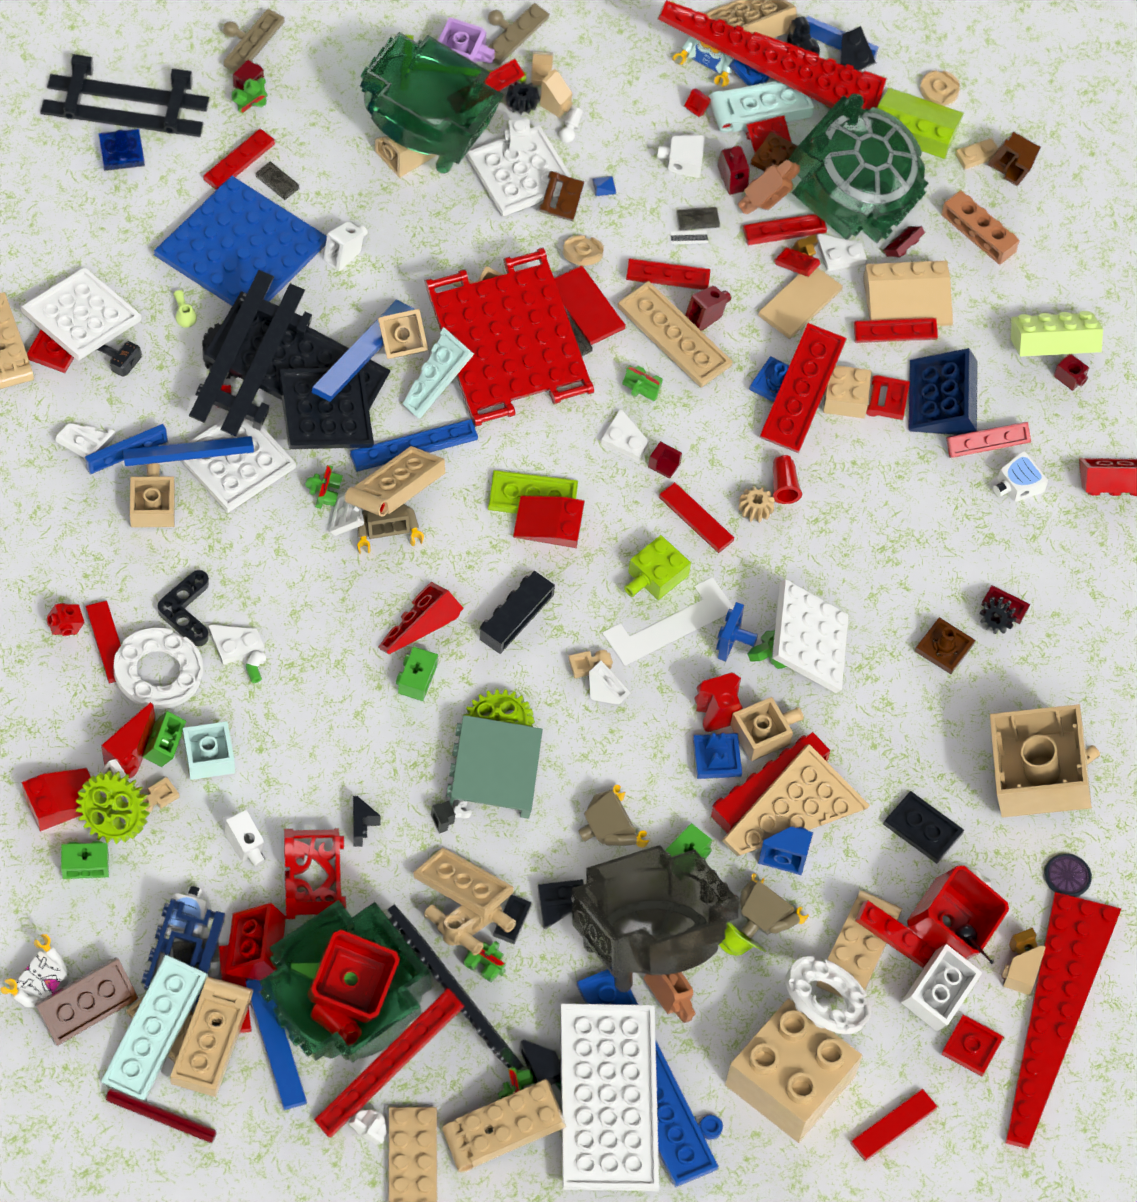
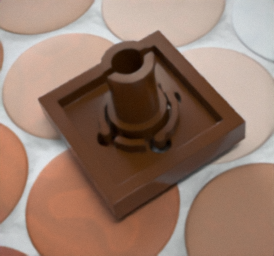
[750,132,806,171]
[915,617,976,674]

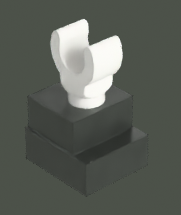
[431,801,472,834]

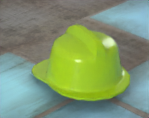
[715,917,766,956]

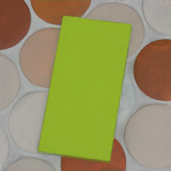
[488,470,578,514]

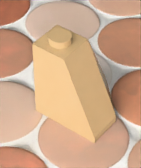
[375,129,439,178]

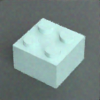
[183,721,235,780]

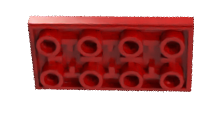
[554,265,626,346]

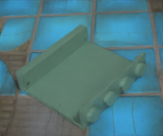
[446,715,543,819]

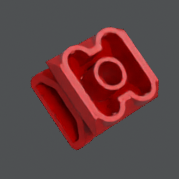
[694,672,743,732]

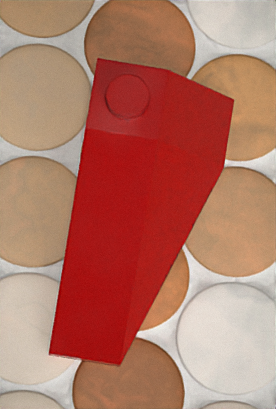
[378,582,464,655]

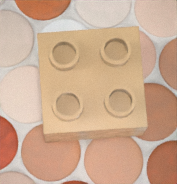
[990,704,1092,818]
[725,998,863,1143]

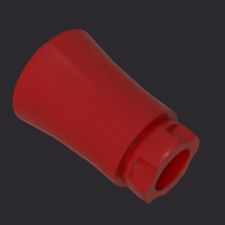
[772,455,802,504]
[311,1004,361,1046]

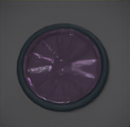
[1045,854,1092,897]

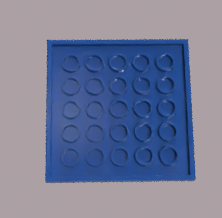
[154,176,327,306]

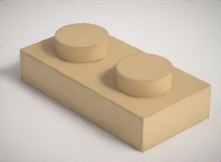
[955,138,998,170]

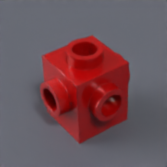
[47,603,85,636]

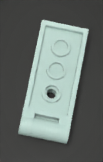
[708,81,814,132]

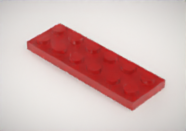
[760,323,847,453]

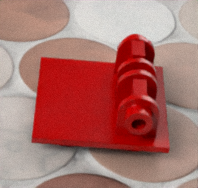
[746,115,792,154]

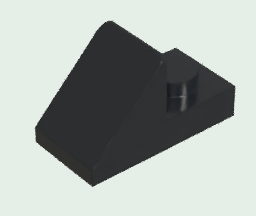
[353,796,381,847]

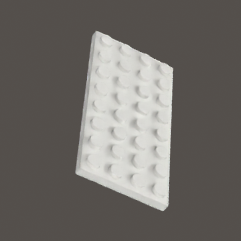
[560,1004,659,1191]

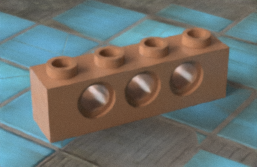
[941,190,1020,265]

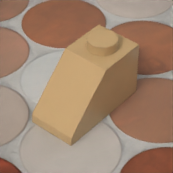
[540,69,573,118]
[1002,945,1045,996]

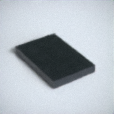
[883,791,964,864]

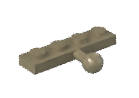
[488,3,550,65]
[223,9,284,72]

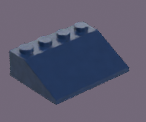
[909,348,978,435]

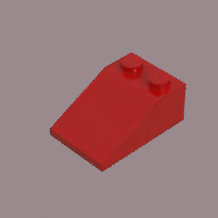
[513,496,585,549]
[101,702,155,778]
[21,768,96,832]

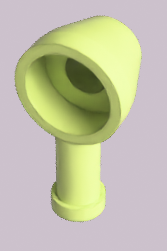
[173,290,197,328]

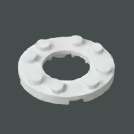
[113,628,203,709]
[786,956,871,1034]

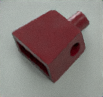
[717,146,750,195]
[685,286,731,331]

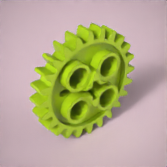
[463,689,535,727]
[76,770,150,844]

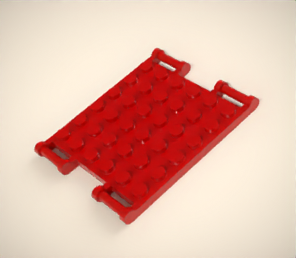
[425,248,594,427]

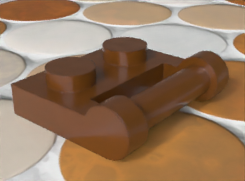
[538,171,585,222]

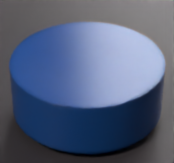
[699,1115,723,1140]

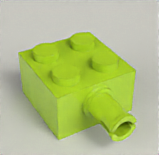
[624,535,691,600]

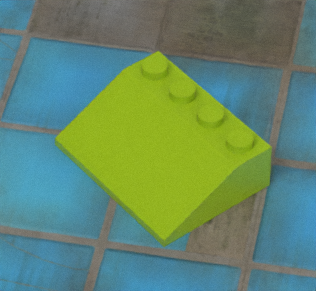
[871,87,964,159]

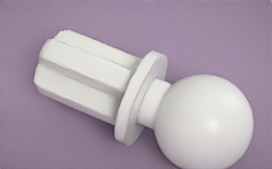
[559,107,583,143]

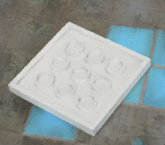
[467,125,572,216]
[21,267,141,361]
[181,419,296,513]
[772,579,848,693]

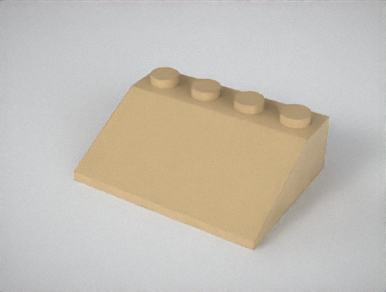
[704,0,797,38]
[863,261,953,326]

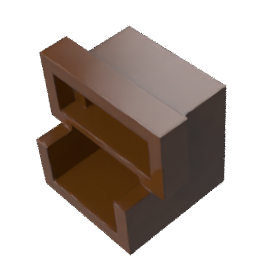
[987,131,1041,186]

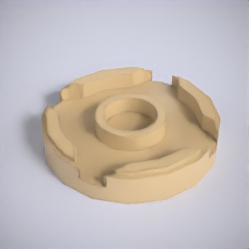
[920,70,960,106]
[563,235,604,266]

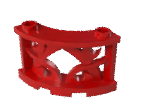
[284,828,346,920]

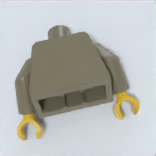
[357,504,424,554]
[578,784,649,848]
[739,873,809,939]

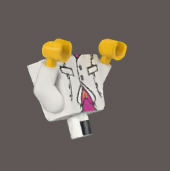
[0,934,69,1008]

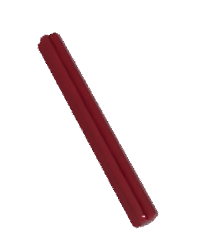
[106,1088,217,1143]

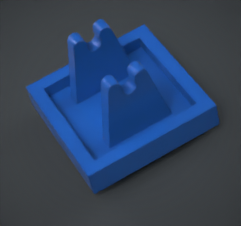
[693,733,742,779]

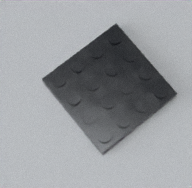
[278,368,374,449]

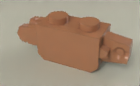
[738,160,800,215]
[638,951,695,1023]

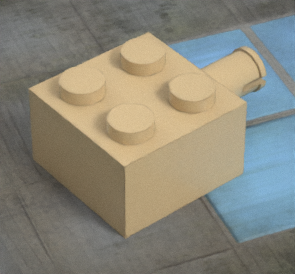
[823,365,871,419]
[130,463,175,527]
[730,697,804,761]

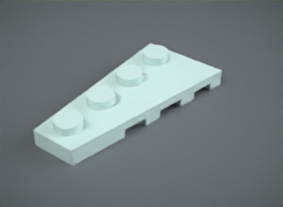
[403,327,474,419]

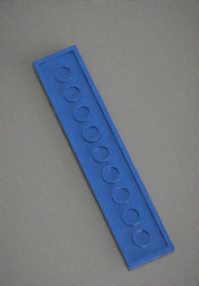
[576,965,719,1188]

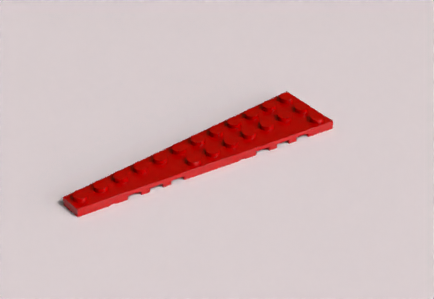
[658,0,887,126]
[1005,892,1122,1149]

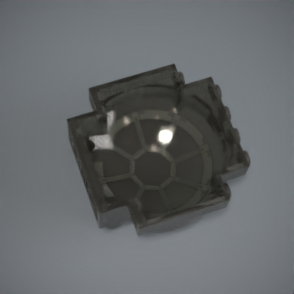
[572,845,741,992]

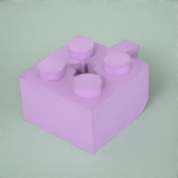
[435,17,495,68]

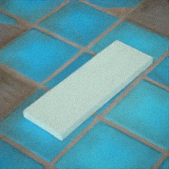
[101,955,208,1101]

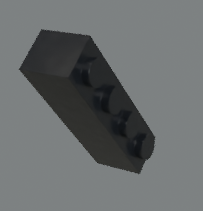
[479,570,555,654]

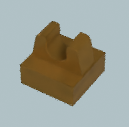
[792,234,818,257]
[1009,927,1038,955]

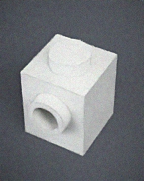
[505,119,531,151]

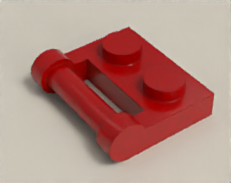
[866,375,910,420]

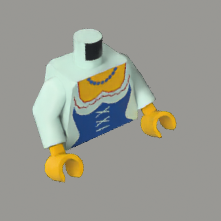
[673,36,734,87]

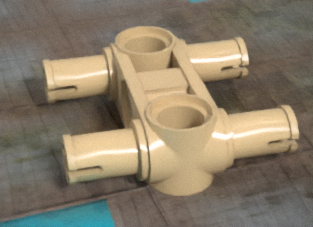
[424,905,516,955]

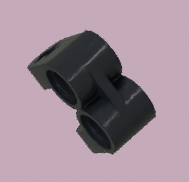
[787,16,820,55]

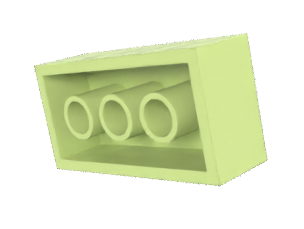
[1010,311,1103,356]

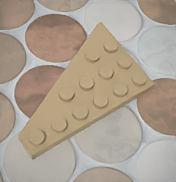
[721,744,870,856]

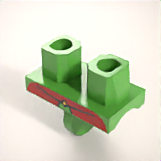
[231,77,268,113]
[622,365,663,401]
[305,465,343,509]
[464,941,506,982]
[498,1067,534,1099]

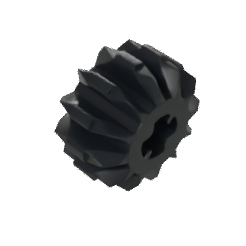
[505,81,540,115]
[979,597,1017,634]

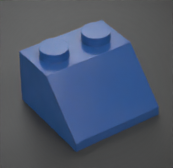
[758,826,813,876]

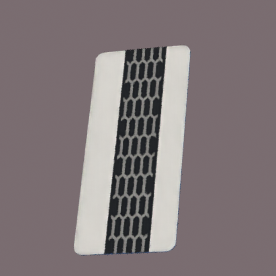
[671,230,708,245]

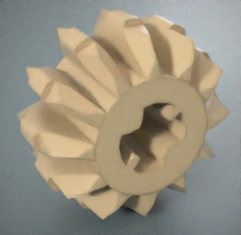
[738,486,775,523]

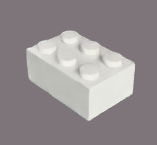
[901,944,982,1031]

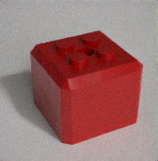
[907,865,1009,960]
[307,930,400,1023]

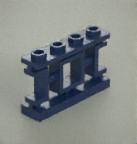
[141,898,225,1005]

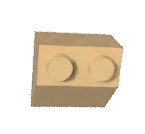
[378,309,428,359]

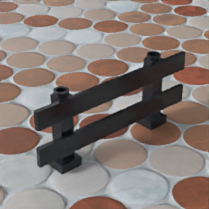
[40,54,210,137]
[189,270,312,437]

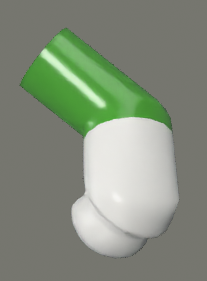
[246,651,266,683]

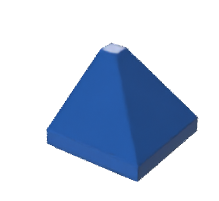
[593,176,616,196]

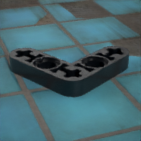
[157,570,209,647]

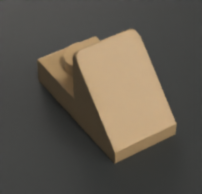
[531,51,553,86]

